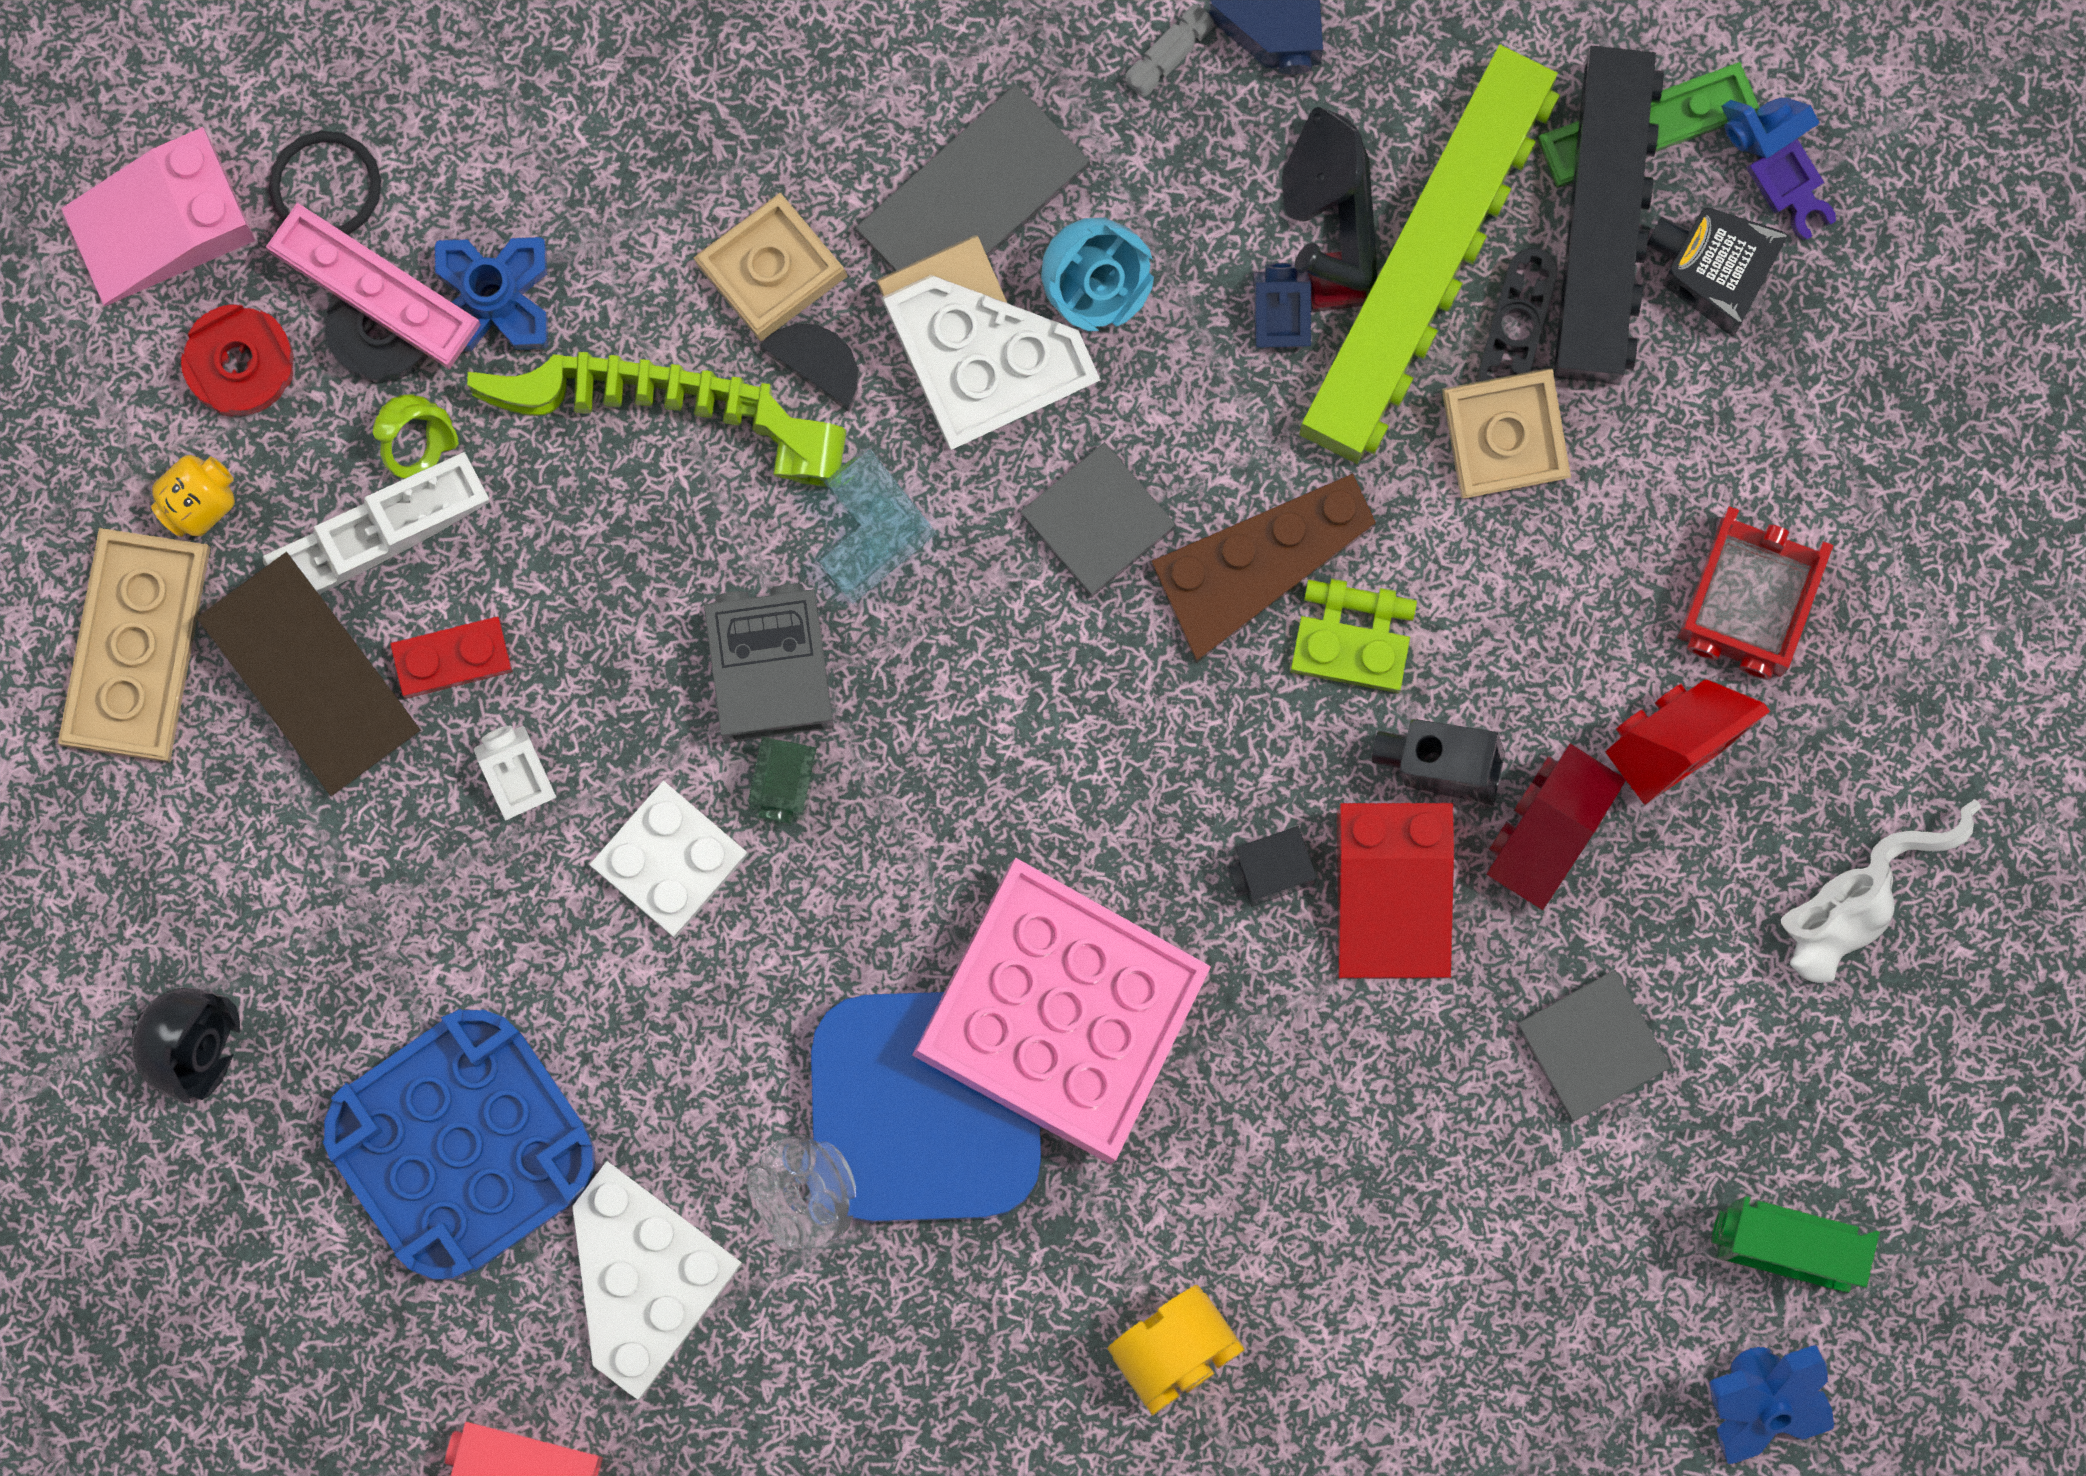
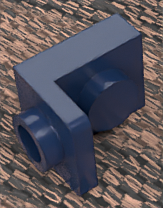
[1252,263,1311,348]

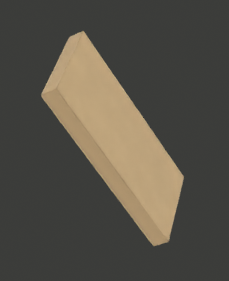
[58,528,210,763]

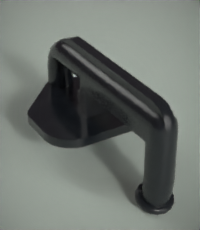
[1282,107,1378,291]

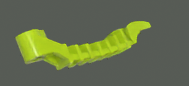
[467,352,847,487]

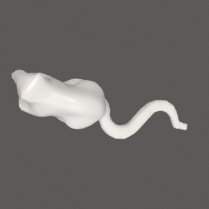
[1781,799,1981,983]

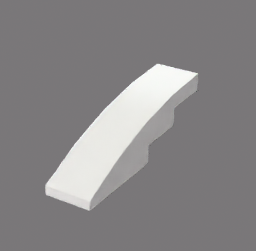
[263,452,490,595]

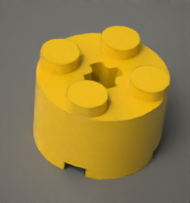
[1107,1285,1246,1416]

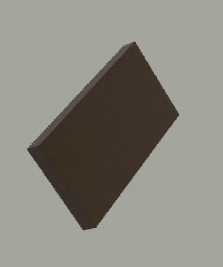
[196,551,422,797]

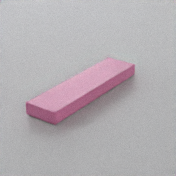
[266,203,481,370]

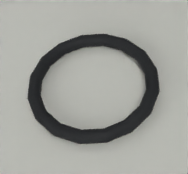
[268,131,382,235]

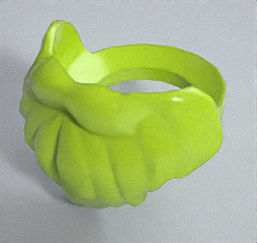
[372,394,459,479]

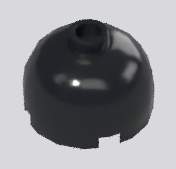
[132,987,240,1103]

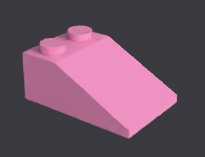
[61,127,256,306]

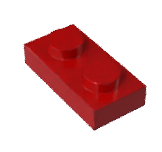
[390,616,513,699]

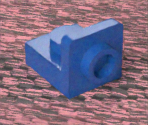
[1721,97,1820,159]

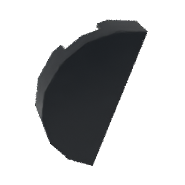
[759,324,858,412]

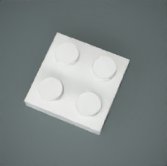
[590,781,748,939]

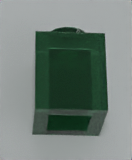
[748,736,819,826]

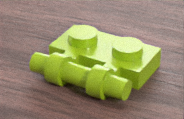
[1290,578,1417,693]

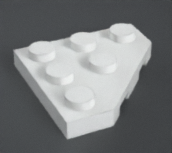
[881,275,1100,450]
[572,1161,743,1401]

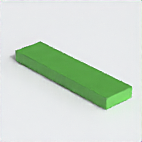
[1537,62,1759,188]

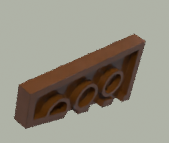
[1151,473,1376,664]

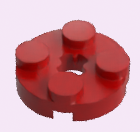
[181,304,294,417]

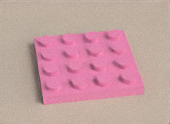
[912,858,1211,1164]

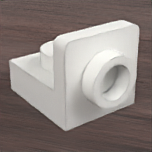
[474,726,556,821]

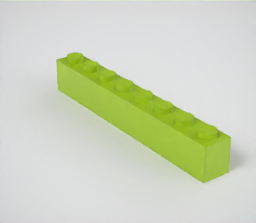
[1299,44,1560,464]

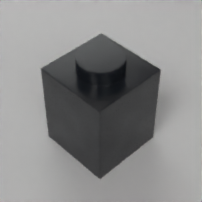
[1227,826,1317,907]

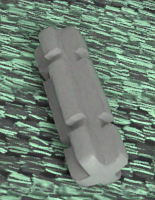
[1125,4,1214,97]

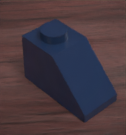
[1208,0,1323,75]

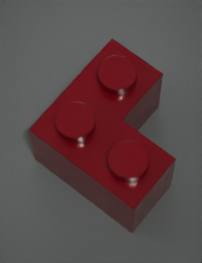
[1486,743,1626,910]

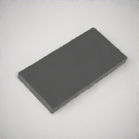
[856,84,1090,272]

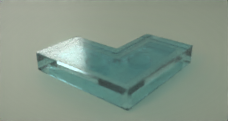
[815,447,937,604]

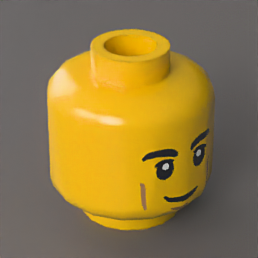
[151,455,235,537]

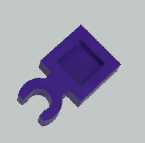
[1746,139,1836,240]

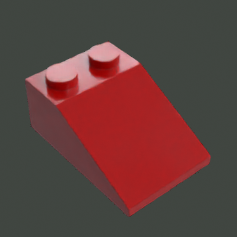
[1337,803,1454,979]

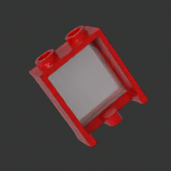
[1677,506,1834,680]

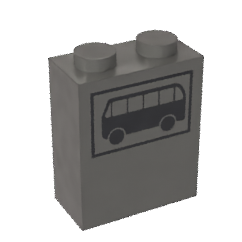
[704,583,834,744]

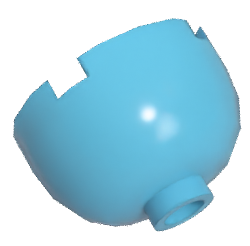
[1041,217,1154,331]

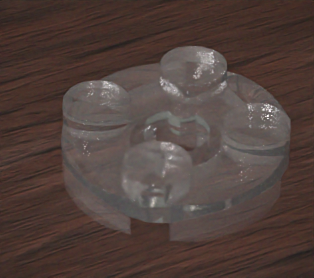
[746,1134,856,1250]

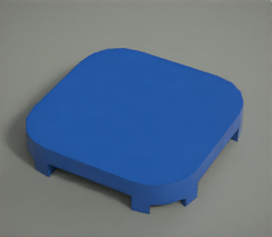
[811,992,1041,1224]
[322,1009,595,1280]

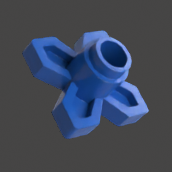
[435,237,548,352]
[1709,1345,1834,1464]

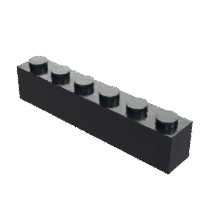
[1553,45,1664,385]

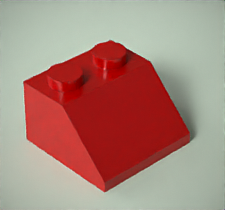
[1605,679,1771,805]

